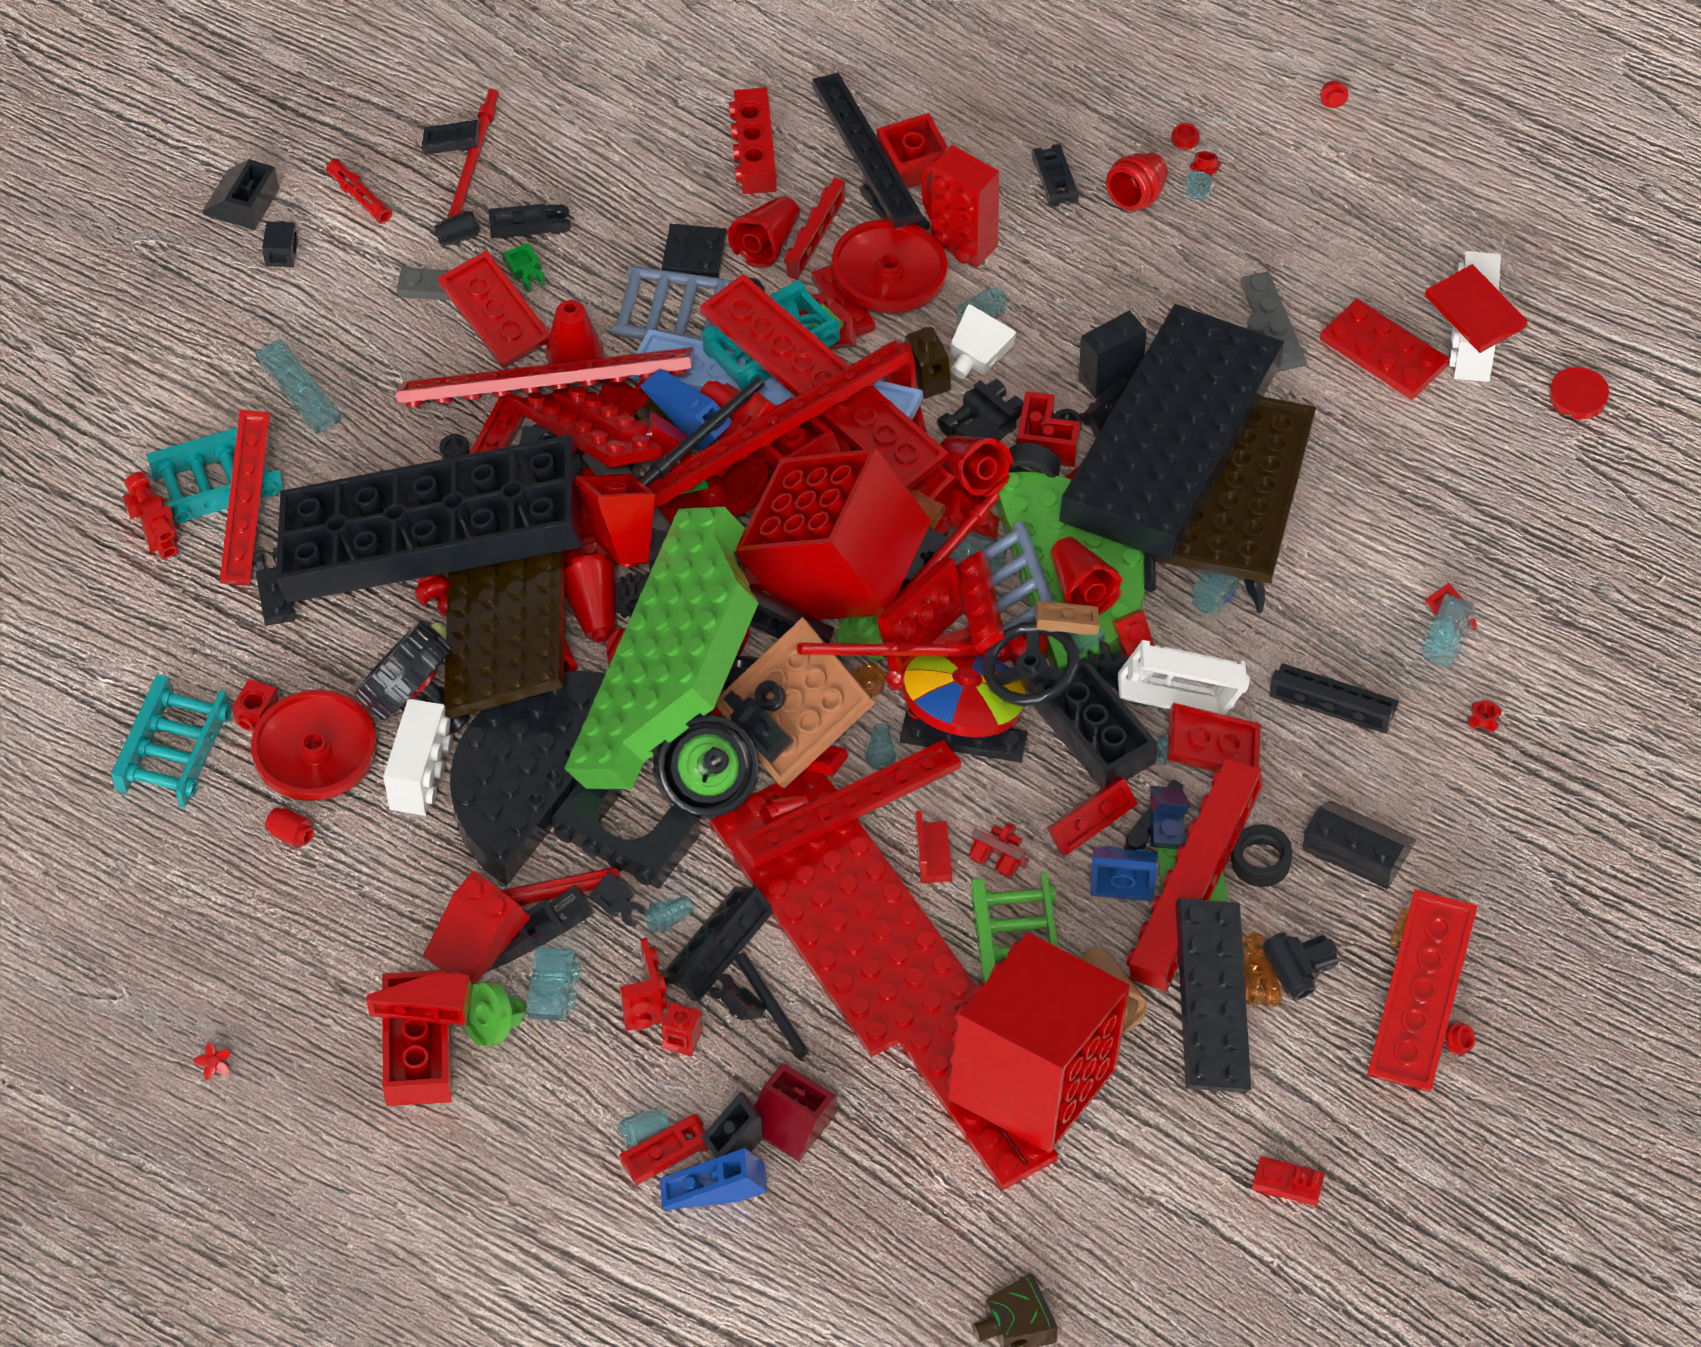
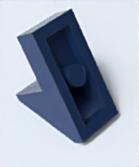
[1150,786,1190,849]

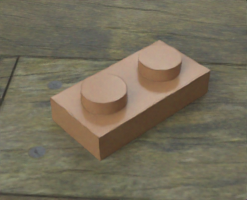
[1035,601,1100,635]

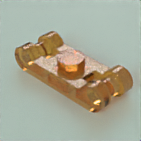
[1242,932,1282,1007]

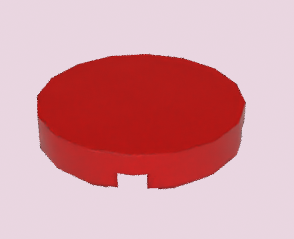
[1549,367,1609,420]

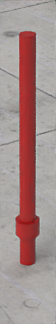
[447,88,499,218]
[894,493,1000,602]

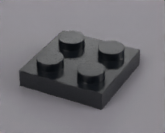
[662,224,727,278]

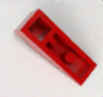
[366,971,472,1025]

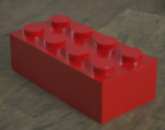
[382,970,452,1106]

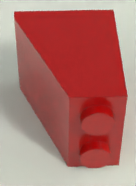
[575,474,655,567]

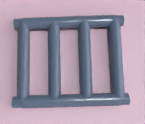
[611,266,732,341]
[955,521,1054,630]

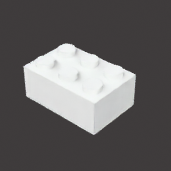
[383,699,453,816]

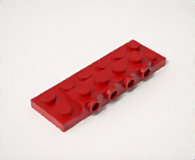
[516,387,662,468]

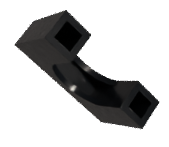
[552,782,700,889]

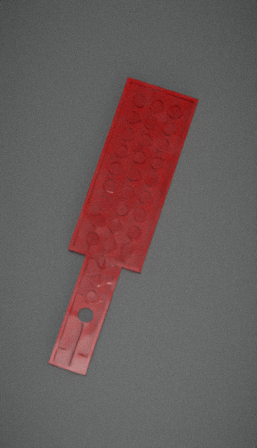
[709,771,1058,1191]

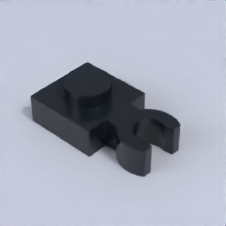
[1087,641,1129,691]
[589,872,647,927]

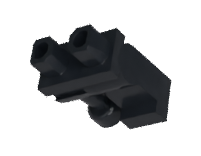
[937,378,1024,441]

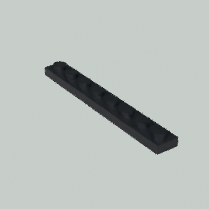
[812,72,921,228]

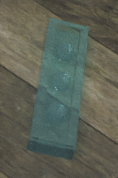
[255,339,341,434]

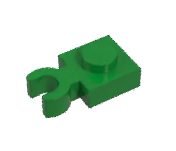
[502,243,545,292]

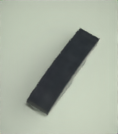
[485,885,594,973]

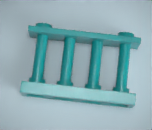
[146,427,284,524]
[111,674,232,808]

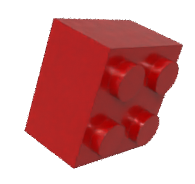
[876,113,947,188]

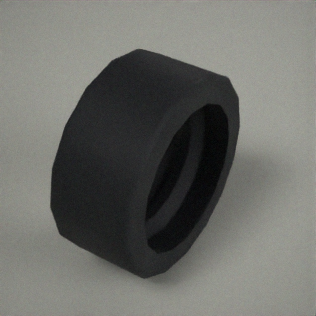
[1009,443,1061,478]
[1231,824,1293,887]

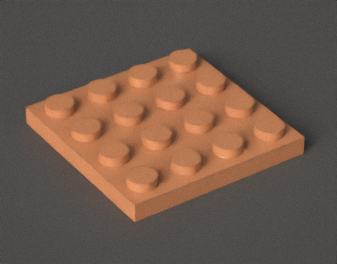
[715,617,875,788]

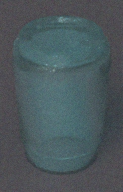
[617,1107,670,1149]

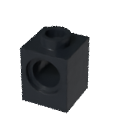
[262,221,298,267]

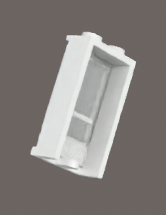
[1118,640,1249,715]

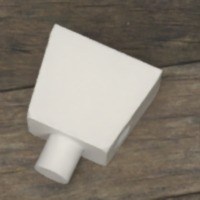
[949,304,1016,379]

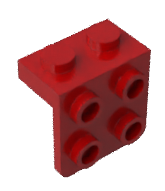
[620,938,668,1031]

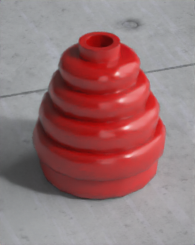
[1106,153,1168,211]

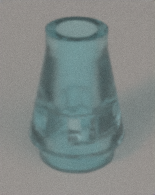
[865,723,896,770]
[644,895,693,933]

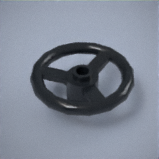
[983,621,1079,706]

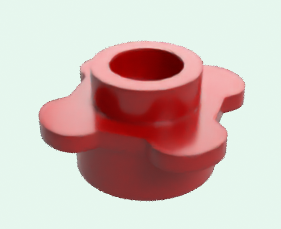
[1190,151,1222,175]
[1468,700,1502,732]

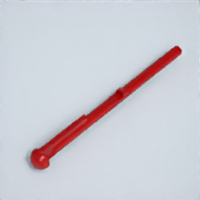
[797,640,1010,663]

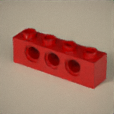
[729,87,777,194]

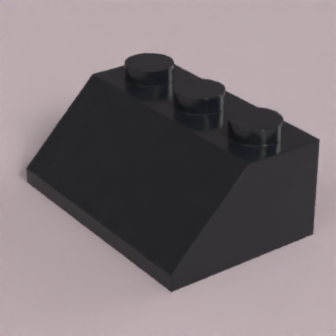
[1302,801,1416,890]

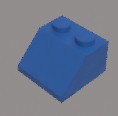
[1090,846,1158,901]

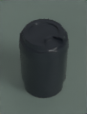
[434,211,480,247]

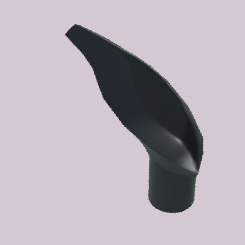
[1245,579,1265,613]

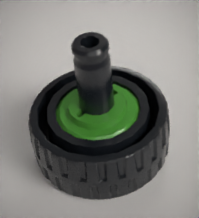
[652,714,759,819]

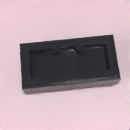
[421,120,481,155]

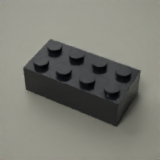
[1033,657,1157,788]

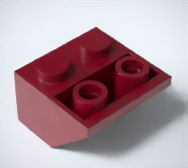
[754,1062,837,1162]

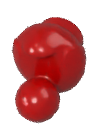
[414,574,450,617]

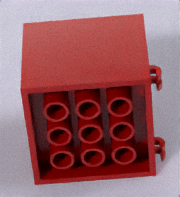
[735,448,931,620]
[947,932,1130,1153]

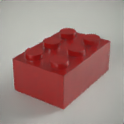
[753,397,841,472]

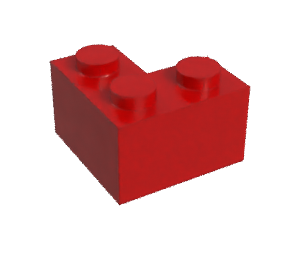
[1017,391,1080,467]

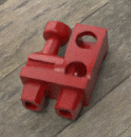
[122,472,178,559]

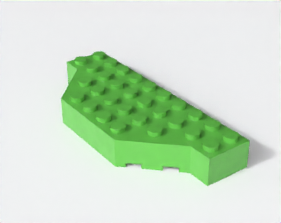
[564,507,758,789]

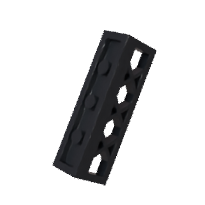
[1269,663,1399,734]
[662,887,773,1001]

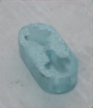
[957,288,1006,325]

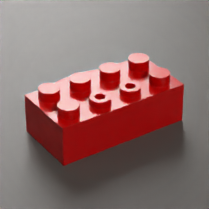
[921,145,999,268]

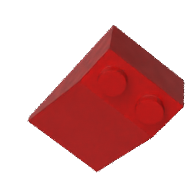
[423,870,531,986]

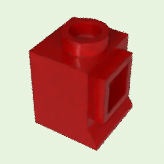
[661,1002,703,1057]

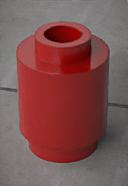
[265,807,314,848]

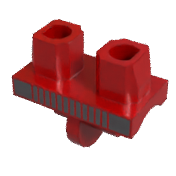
[969,822,1029,879]

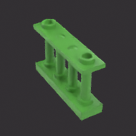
[971,872,1058,983]

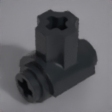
[1263,932,1339,1001]

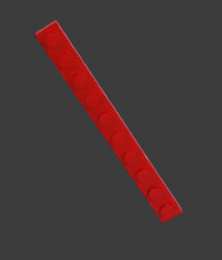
[648,340,911,509]

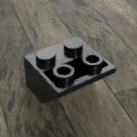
[202,159,279,230]

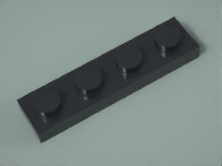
[900,711,1028,763]

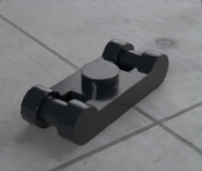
[1032,144,1078,208]

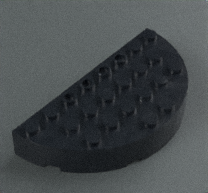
[450,671,606,886]

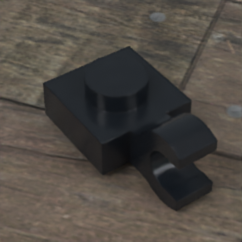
[708,974,766,1020]

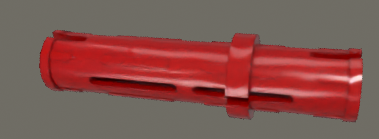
[326,158,392,224]

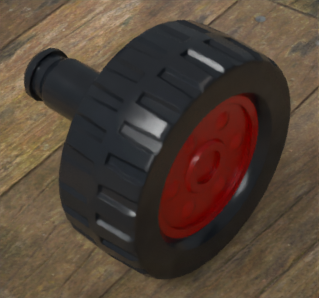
[354,620,470,733]

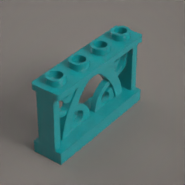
[701,280,840,390]

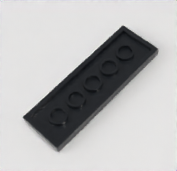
[1175,898,1251,1093]

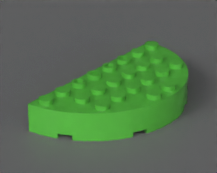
[995,472,1146,670]

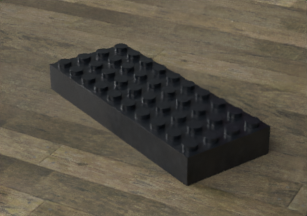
[1059,304,1284,562]
[276,435,581,603]

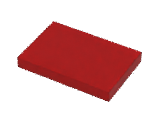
[1425,264,1528,353]
[1167,703,1261,772]

